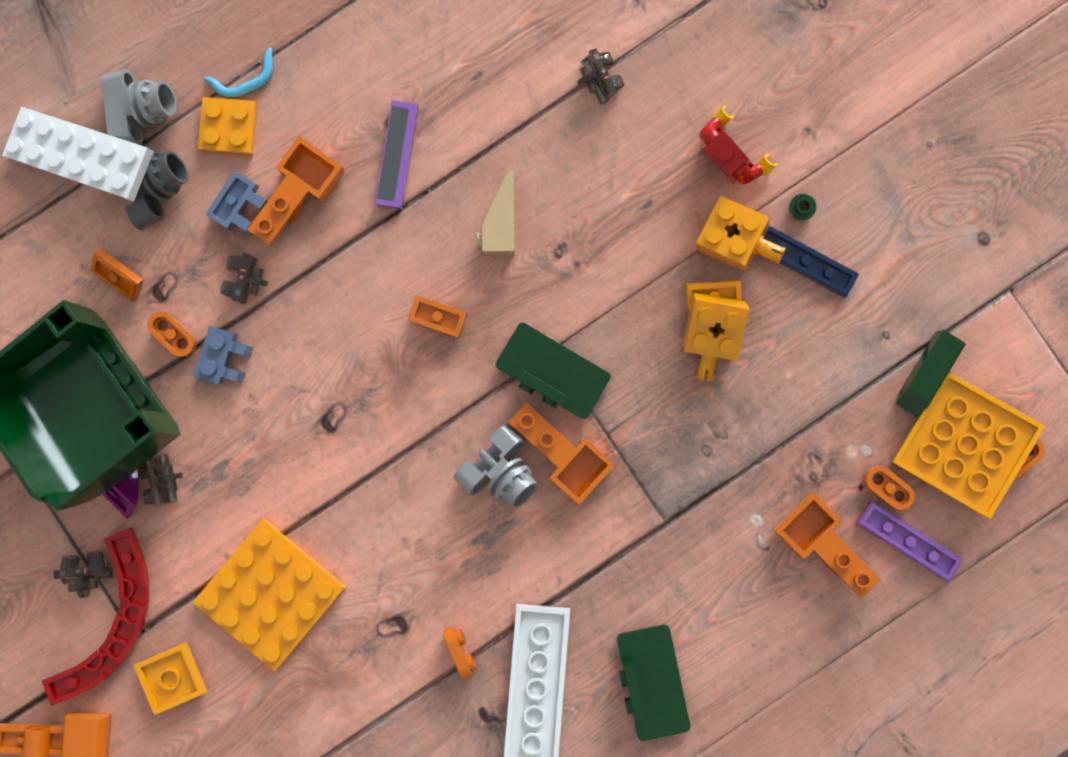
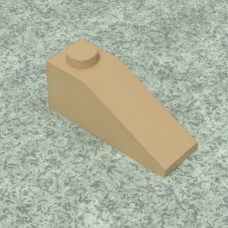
[477,171,515,256]

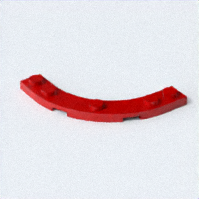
[42,527,149,706]

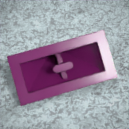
[102,470,139,519]

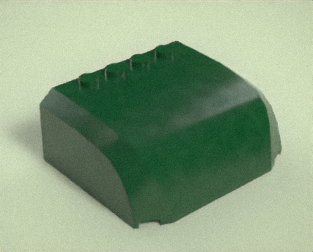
[0,300,180,511]

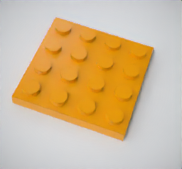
[891,372,1046,519]
[192,518,346,672]

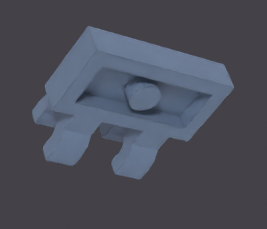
[205,170,267,235]
[193,326,253,385]

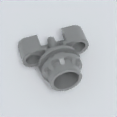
[101,69,177,145]
[453,424,538,509]

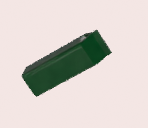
[895,330,966,418]

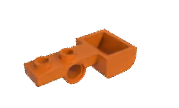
[247,136,344,247]
[508,402,615,505]
[773,492,881,599]
[0,712,112,757]

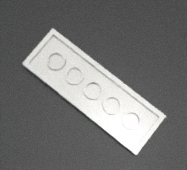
[2,107,154,202]
[504,604,570,757]

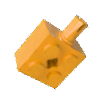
[696,196,786,273]
[683,292,750,381]

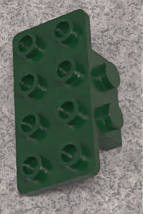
[496,322,611,419]
[617,624,691,741]

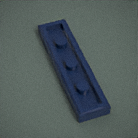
[764,225,859,298]

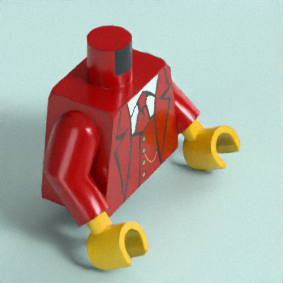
[699,105,777,185]

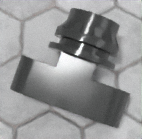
[125,151,189,230]

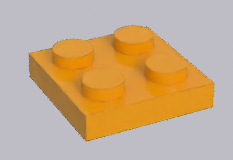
[198,97,258,155]
[133,641,207,715]

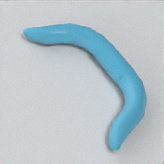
[204,48,273,98]

